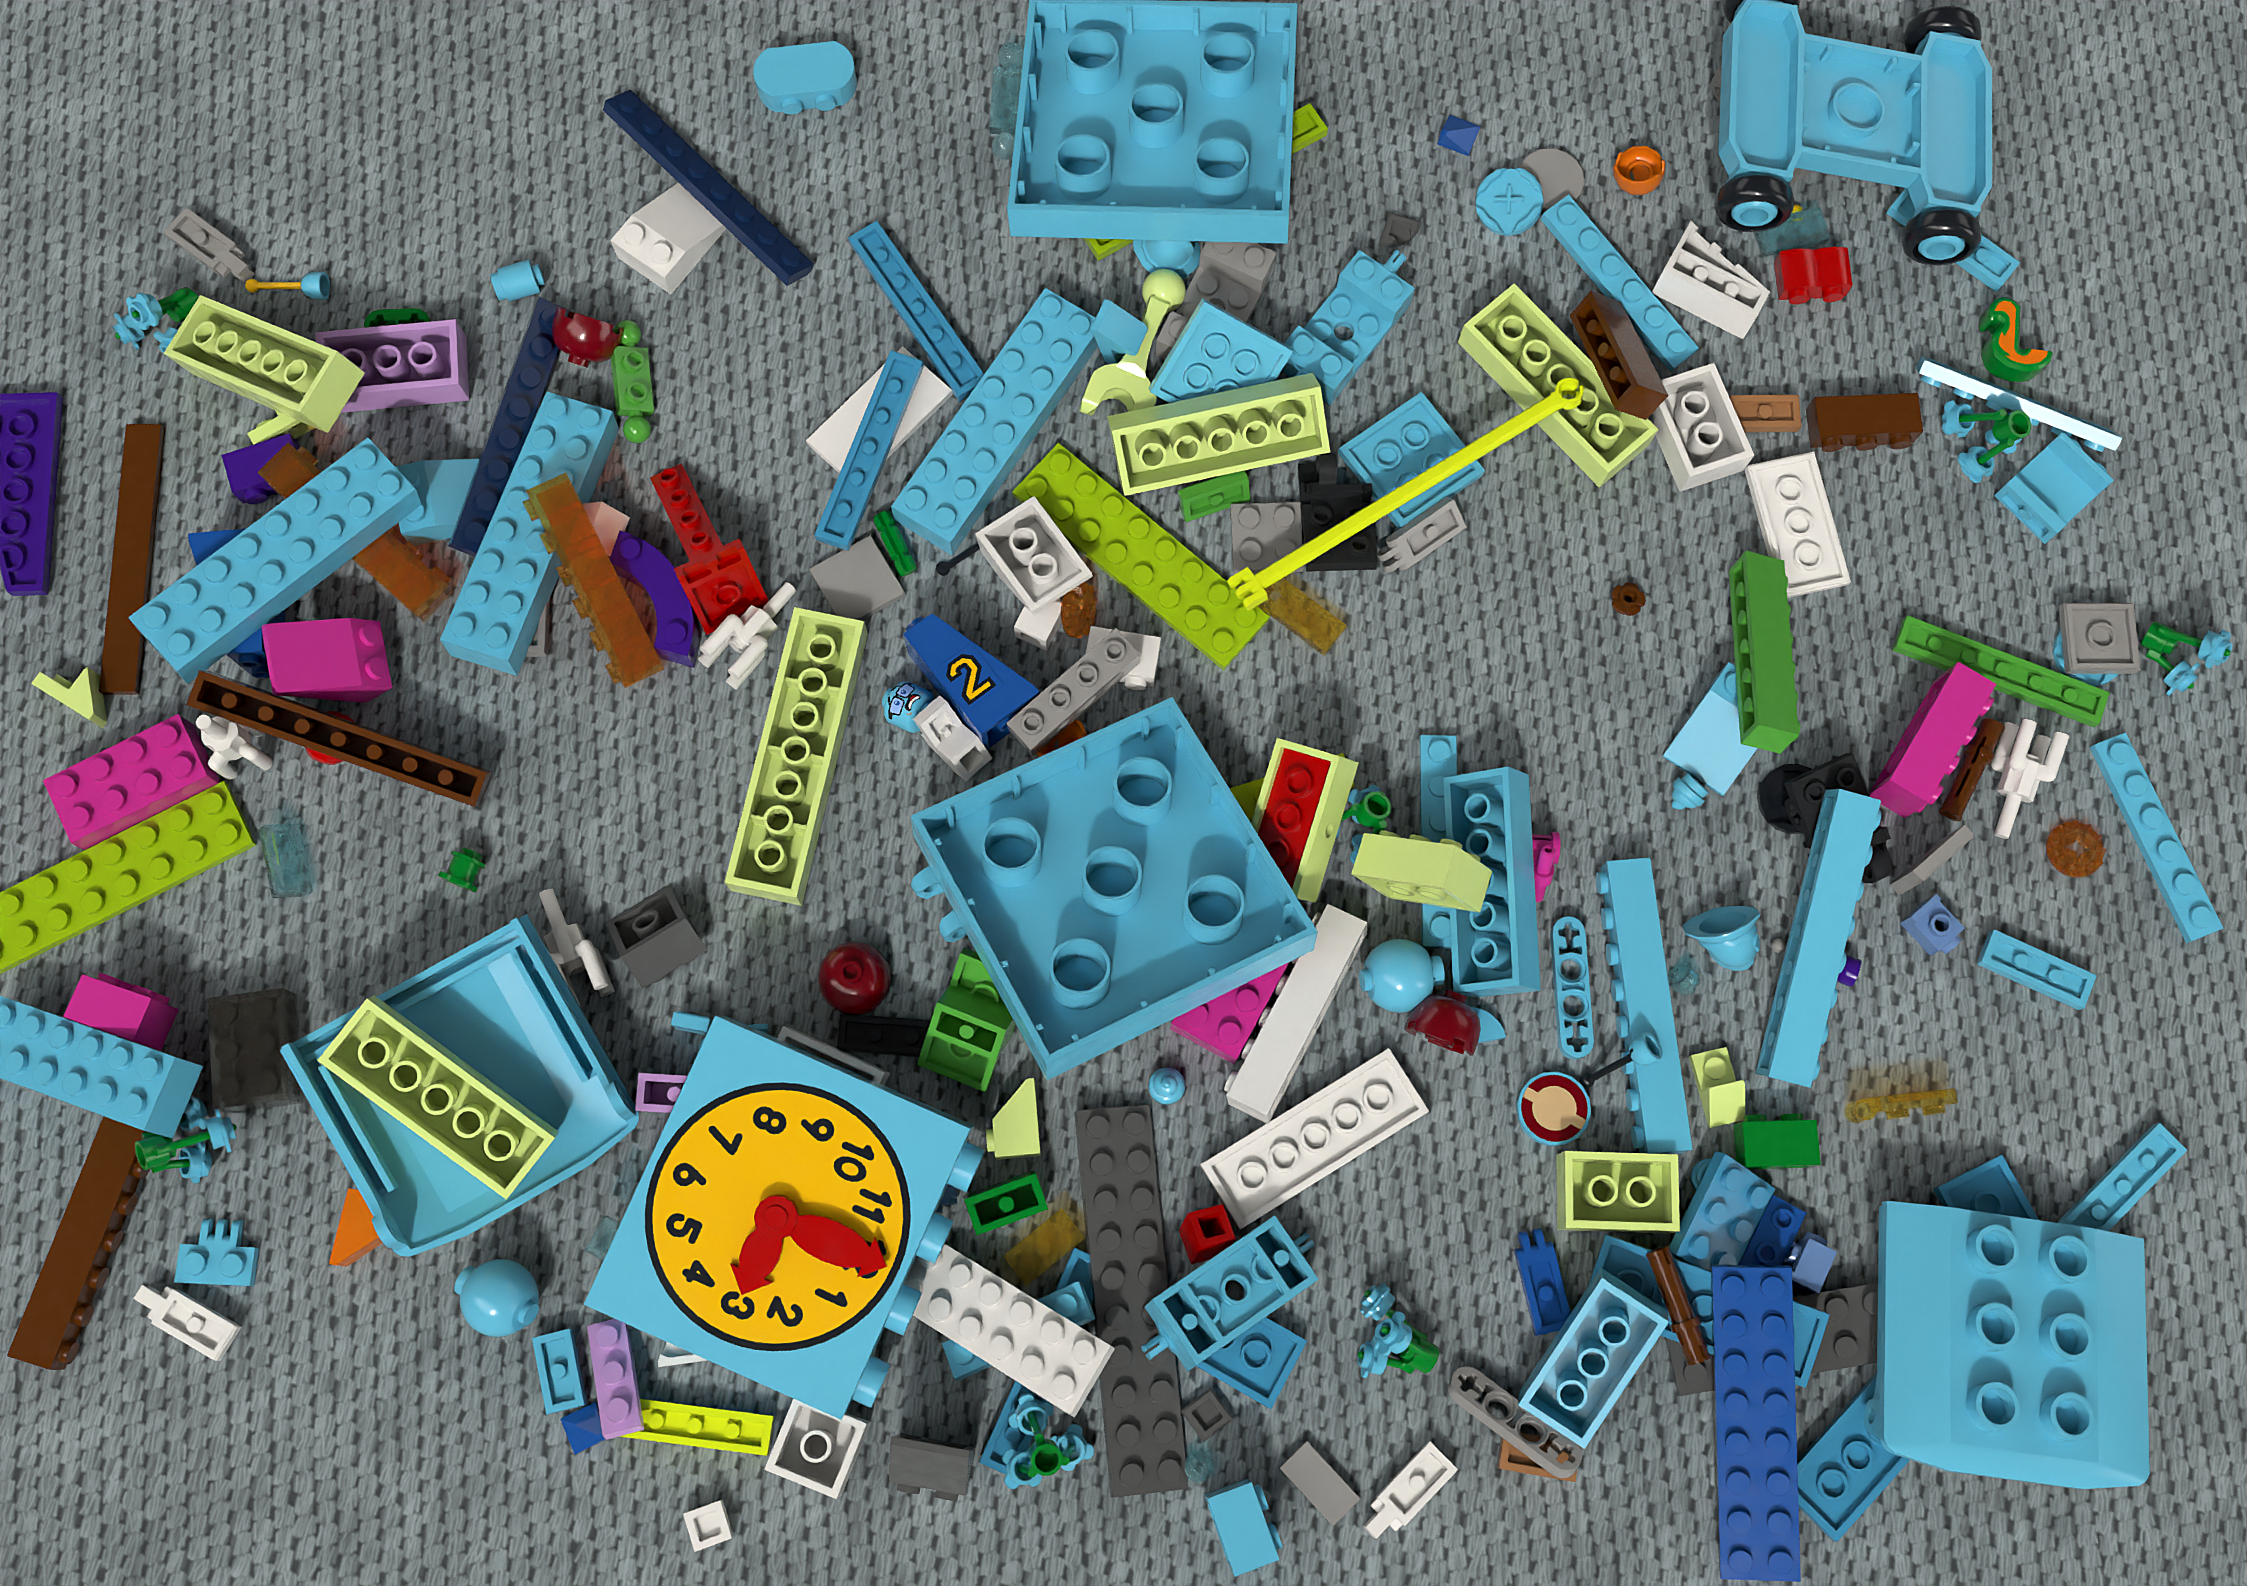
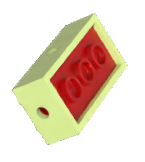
[1251,738,1359,903]

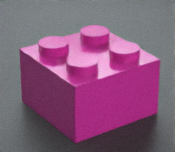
[63,972,179,1051]

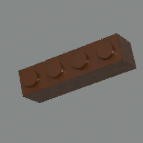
[1569,291,1669,420]

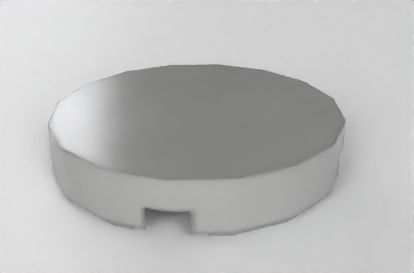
[1520,148,1584,213]

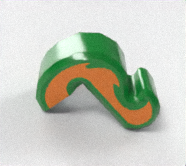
[1978,297,2053,382]

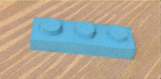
[1976,929,2097,1010]

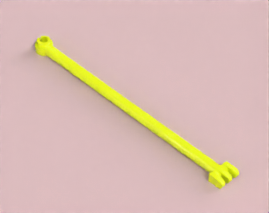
[1227,378,1584,610]

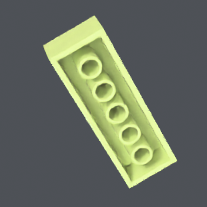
[1458,283,1659,488]
[163,295,365,433]
[1107,373,1330,496]
[317,995,559,1200]

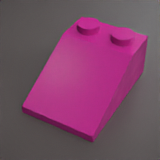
[261,618,392,703]

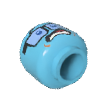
[882,681,935,733]

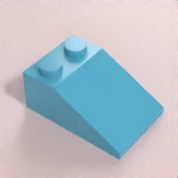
[396,459,479,546]
[1663,662,1758,796]

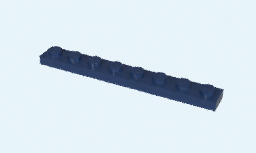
[603,89,814,286]
[448,297,572,557]

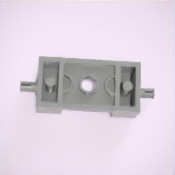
[1155,242,1277,360]

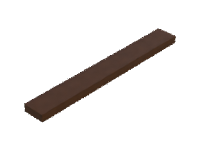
[99,424,165,695]

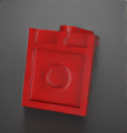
[650,463,769,635]

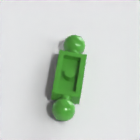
[611,320,654,443]

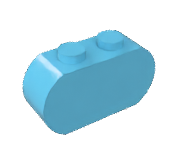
[753,41,857,115]

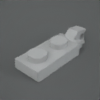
[163,208,255,283]

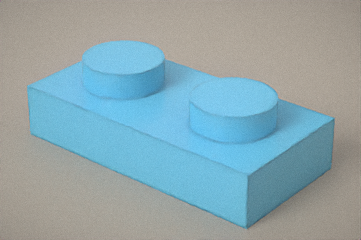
[532,1328,587,1415]

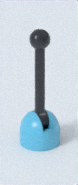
[1580,1032,1662,1088]

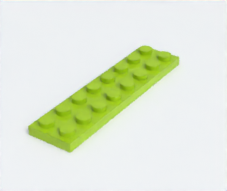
[1012,443,1270,671]
[0,781,257,974]

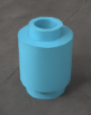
[490,259,545,302]

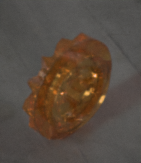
[1060,582,1098,639]
[2046,820,2107,878]

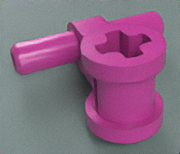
[1532,831,1560,902]

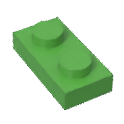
[1178,470,1251,522]

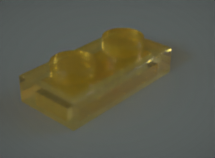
[1003,1208,1085,1286]

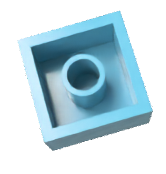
[1204,1479,1283,1577]

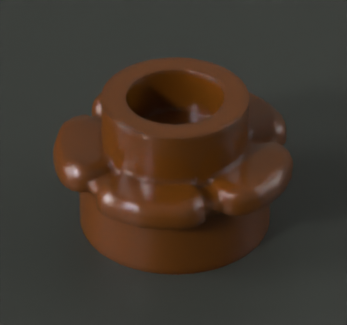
[1611,582,1646,616]

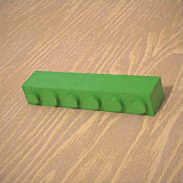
[1729,551,1801,754]

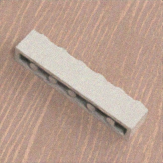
[1224,904,1367,1124]

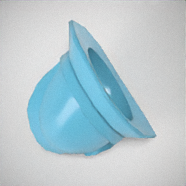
[1133,240,1200,279]
[1682,906,1761,971]

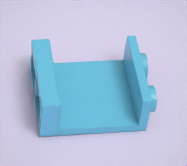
[1994,432,2114,544]

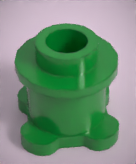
[438,847,486,893]

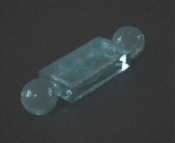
[989,42,1024,160]

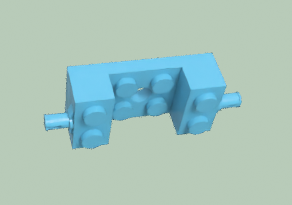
[1281,250,1415,405]
[1141,1216,1319,1372]

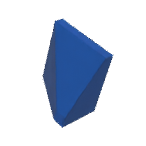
[1437,115,1481,156]
[560,1402,606,1455]

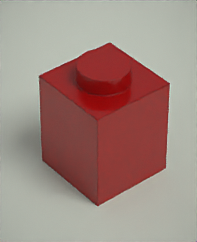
[1179,1204,1236,1265]

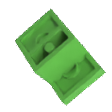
[917,947,1016,1092]

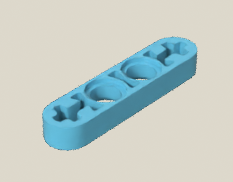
[1550,916,1594,1060]

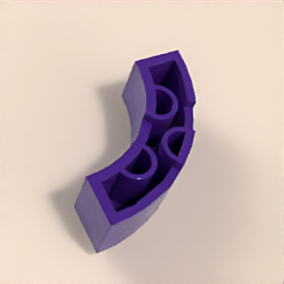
[608,530,699,668]

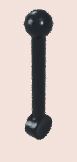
[936,543,980,576]

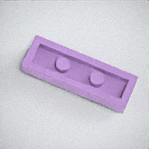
[587,1319,645,1440]

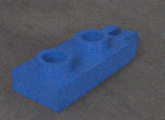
[1739,1195,1807,1265]
[1514,1228,1571,1336]

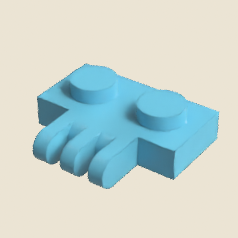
[174,1218,259,1286]

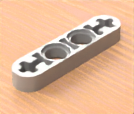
[1448,1366,1582,1478]

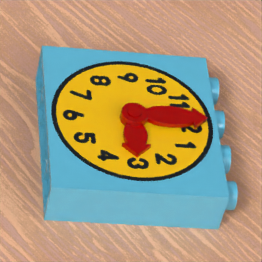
[584,1016,985,1420]

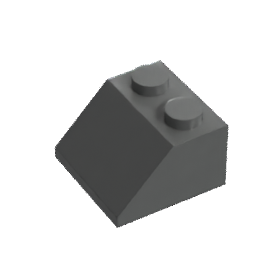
[606,885,707,989]

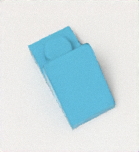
[1091,299,1148,364]

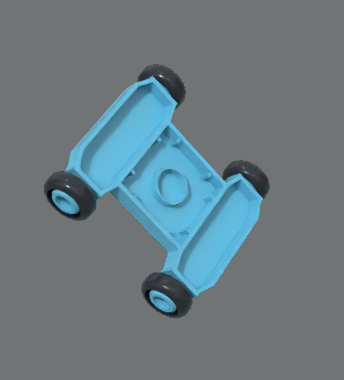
[1715,0,1992,266]

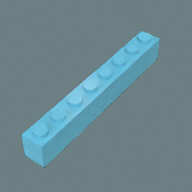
[1755,789,1881,1088]
[1596,858,1693,1154]

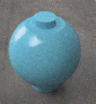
[1359,939,1445,1013]
[454,1259,539,1337]

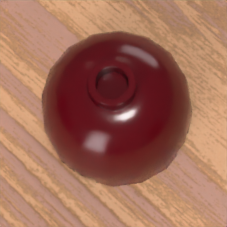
[552,307,624,368]
[818,941,892,1015]
[1404,990,1481,1056]

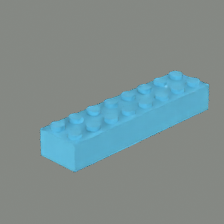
[891,288,1098,556]
[440,391,619,676]
[128,438,421,684]

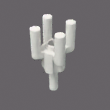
[698,582,796,690]
[196,715,273,780]
[1991,719,2069,839]
[539,889,615,1006]

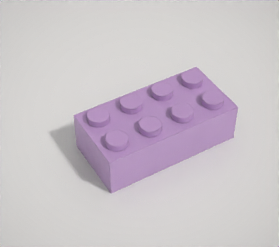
[315,319,470,413]

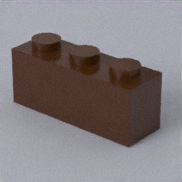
[1806,393,1923,452]

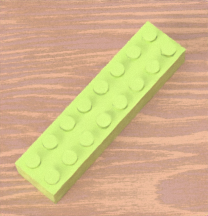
[725,607,868,906]

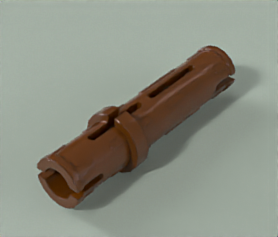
[1939,718,2005,822]
[1646,1246,1711,1366]

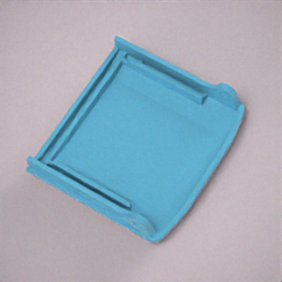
[280,914,639,1257]
[1864,1201,2150,1489]

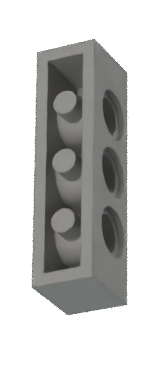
[1006,628,1140,757]

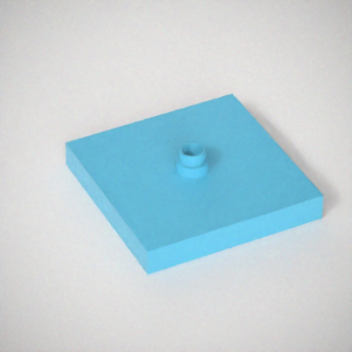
[1007,0,1298,244]
[911,697,1318,1080]

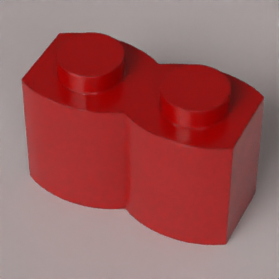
[1774,247,1853,304]

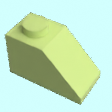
[986,1078,1041,1160]

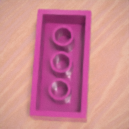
[1869,662,1996,818]
[43,714,220,850]
[1170,962,1289,1064]

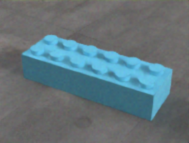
[1444,766,1541,998]
[0,996,203,1138]

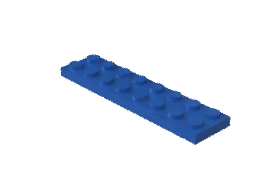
[1711,1265,1801,1582]

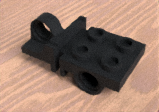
[1298,452,1378,572]
[1784,753,1895,883]

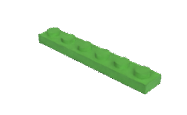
[1892,615,2110,728]

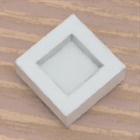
[683,1499,734,1552]

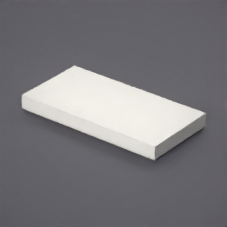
[806,347,953,473]
[1744,451,1851,598]

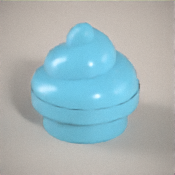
[1671,773,1709,810]
[1148,1067,1185,1105]

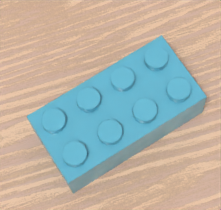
[1518,1268,1669,1449]

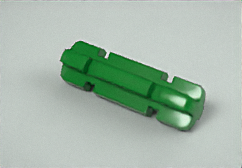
[873,510,917,577]

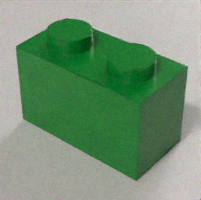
[1733,1113,1821,1169]
[963,1170,1048,1235]

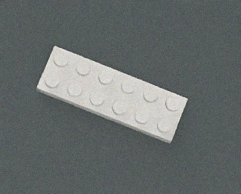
[1200,1048,1429,1230]
[904,1244,1115,1417]

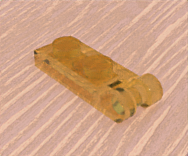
[1247,578,1347,656]
[1844,1088,1958,1124]

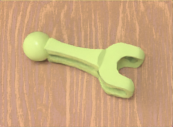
[1079,269,1186,416]

